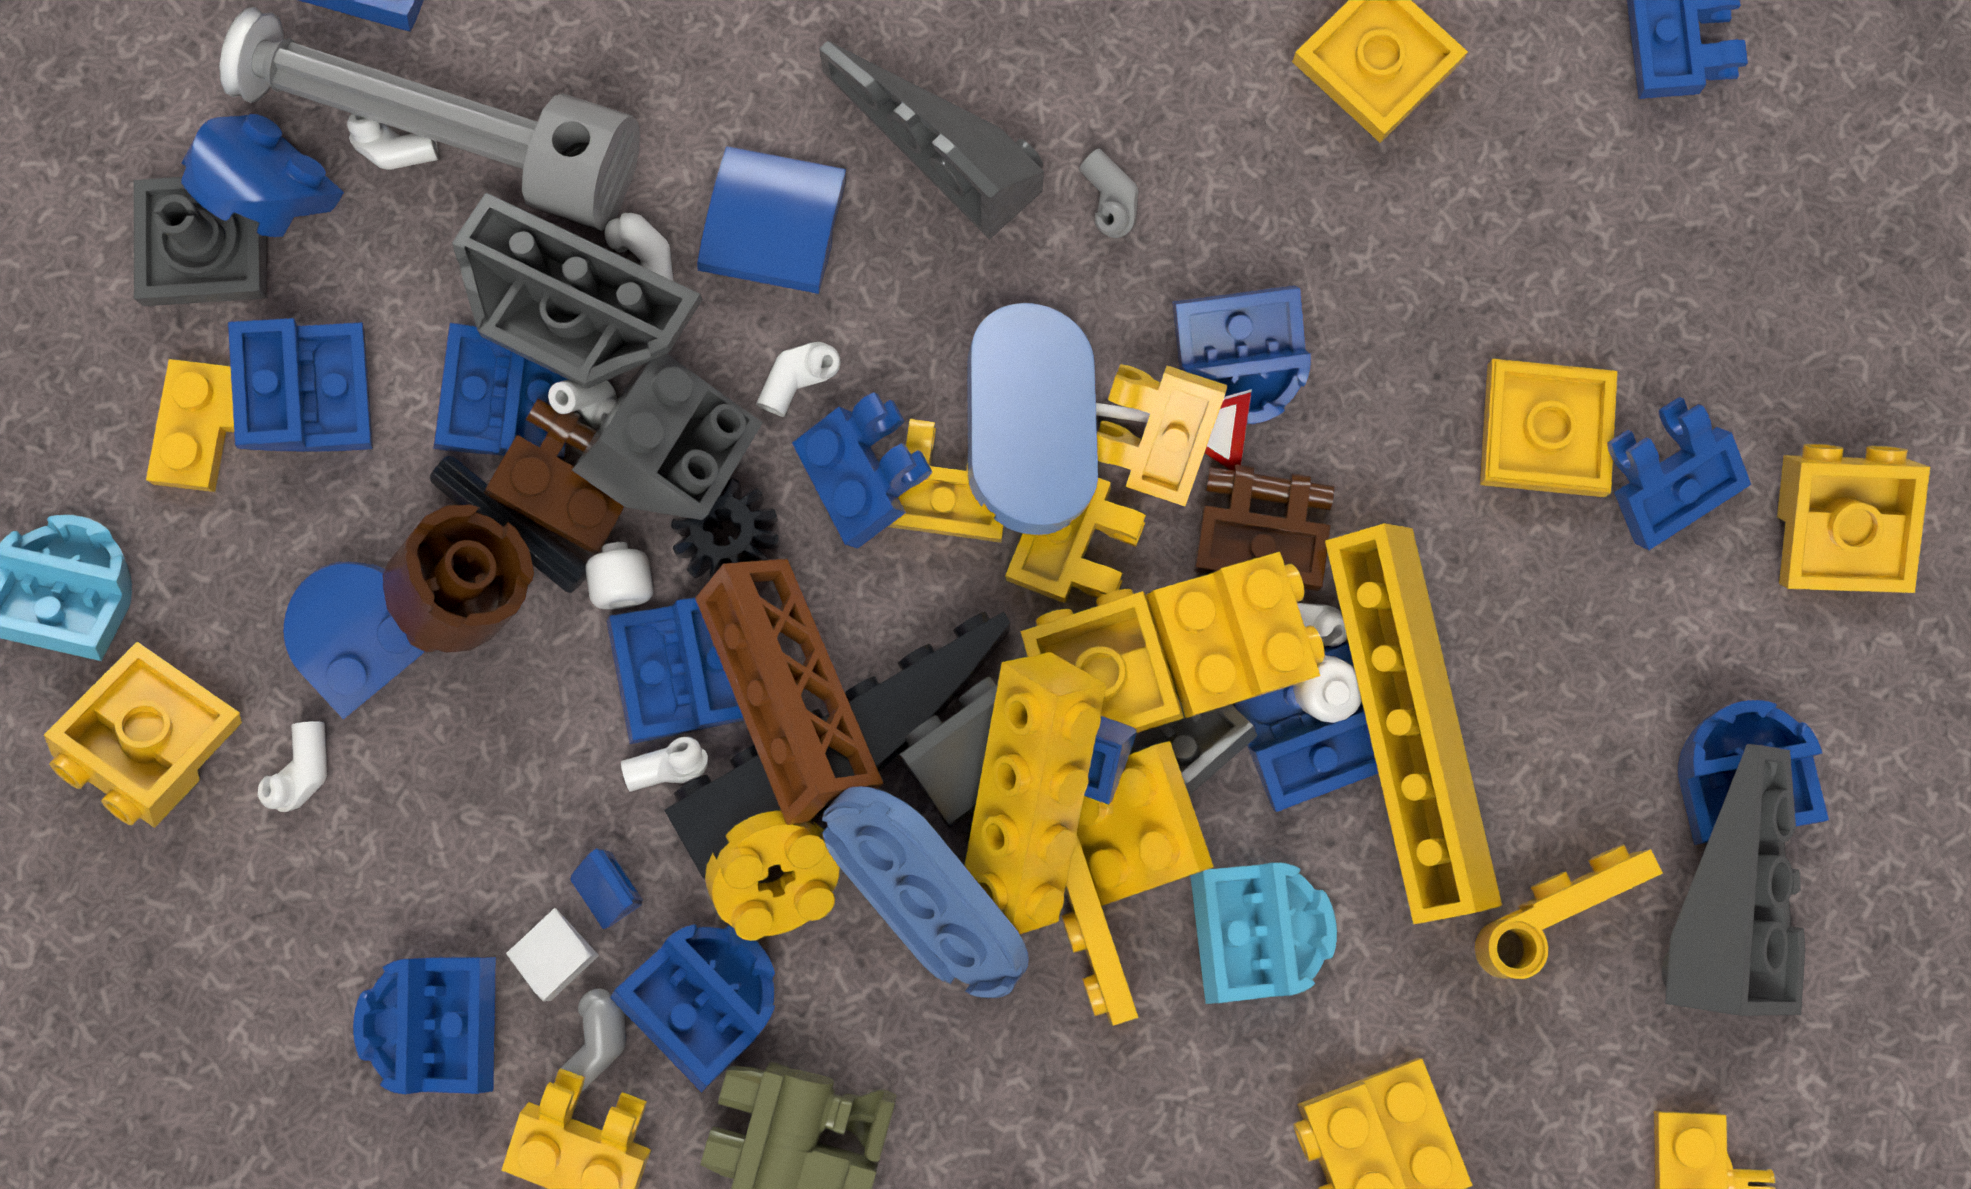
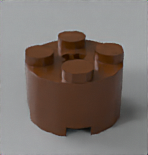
[382,504,534,653]

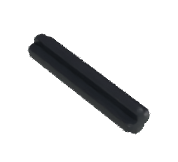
[430,456,587,593]

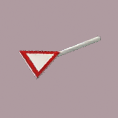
[1096,389,1252,470]

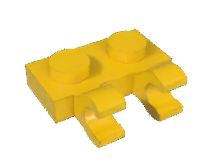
[1097,364,1227,506]
[888,419,1004,543]
[1005,478,1146,603]
[501,1068,651,1189]

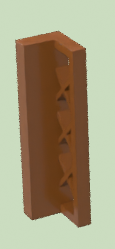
[695,559,883,825]

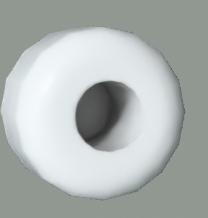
[586,542,653,609]
[1293,655,1362,723]

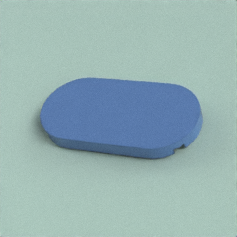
[967,303,1098,535]
[822,786,1028,998]

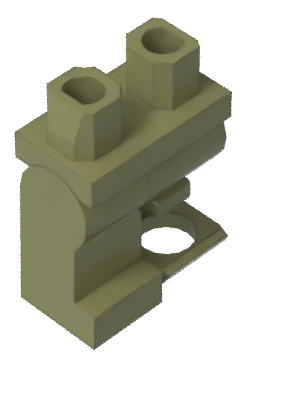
[700,1062,897,1189]

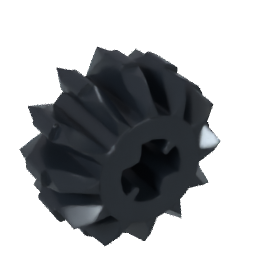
[671,479,780,579]

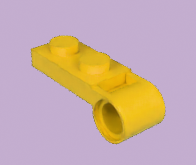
[1475,844,1663,979]

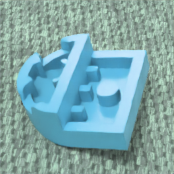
[0,515,132,661]
[1190,863,1337,1004]

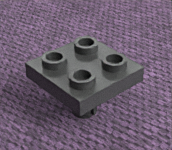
[134,177,267,306]

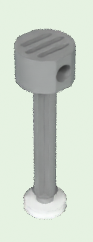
[219,7,640,231]

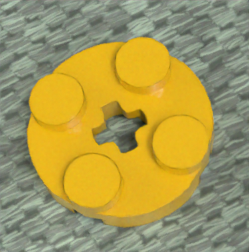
[705,810,840,941]

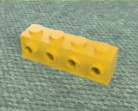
[964,652,1107,934]

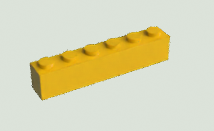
[1325,523,1502,925]

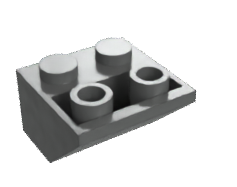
[572,354,763,520]
[900,677,998,828]

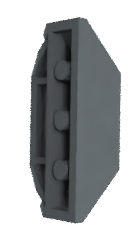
[452,193,703,389]

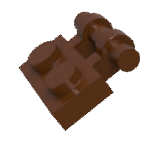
[484,398,624,555]
[1194,464,1334,591]

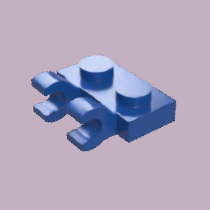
[1627,0,1748,99]
[792,392,932,549]
[1607,397,1751,550]

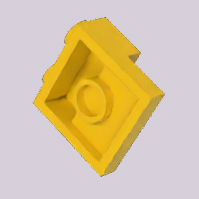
[1777,444,1930,593]
[1146,552,1325,718]
[1020,589,1184,733]
[44,642,242,828]
[1293,1058,1473,1189]

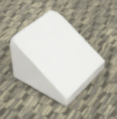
[506,908,599,1002]

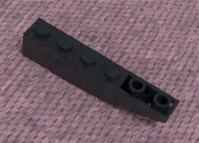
[664,612,1010,879]

